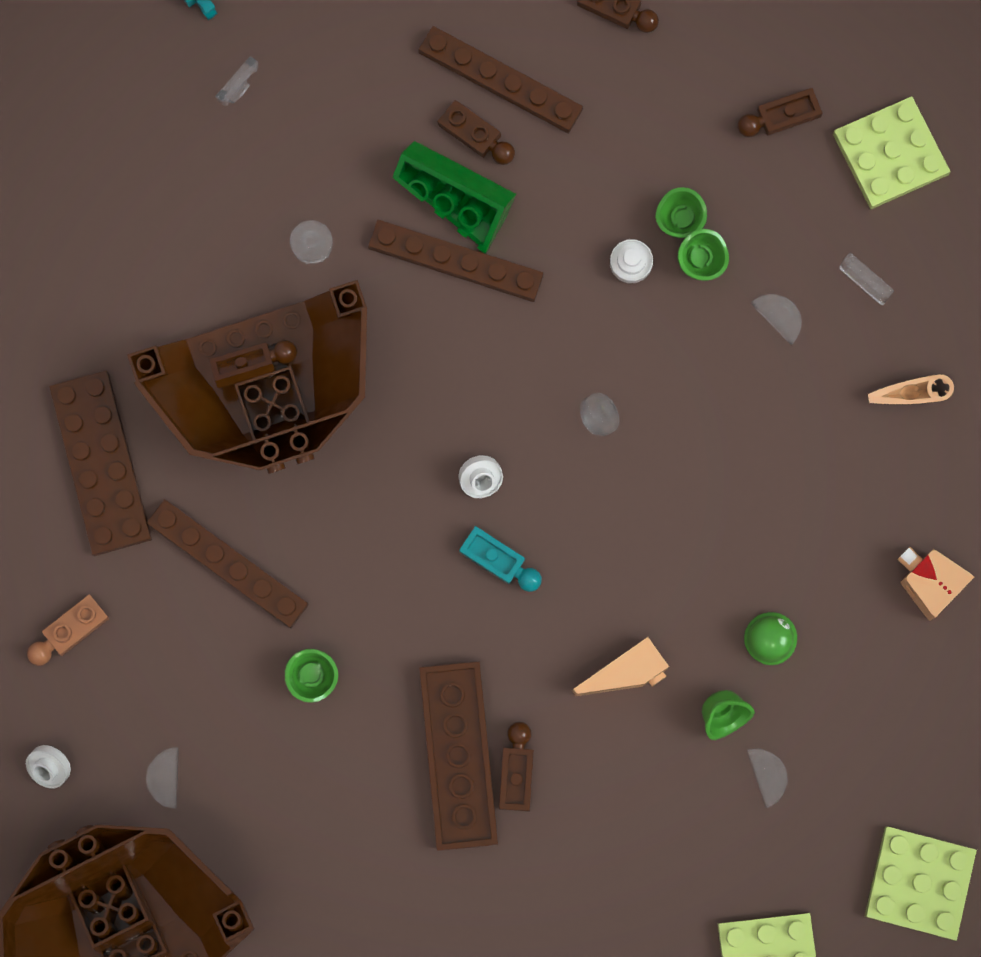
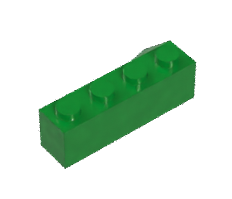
[392,141,516,254]

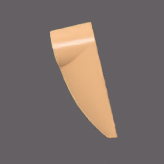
[868,374,954,404]

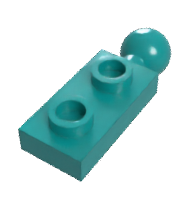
[459,526,542,592]

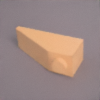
[573,637,669,696]

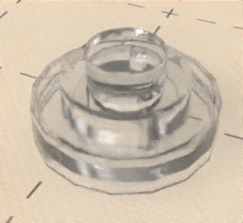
[290,220,333,264]
[580,393,619,437]

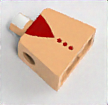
[897,547,974,621]

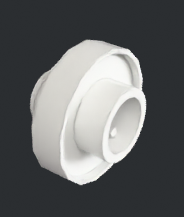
[610,240,653,283]
[458,455,503,498]
[25,745,71,789]

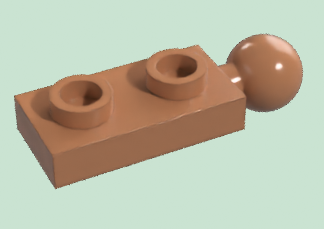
[27,594,109,666]

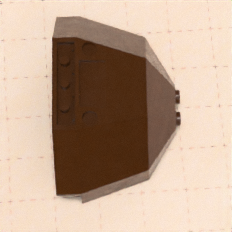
[127,280,367,474]
[0,824,254,957]

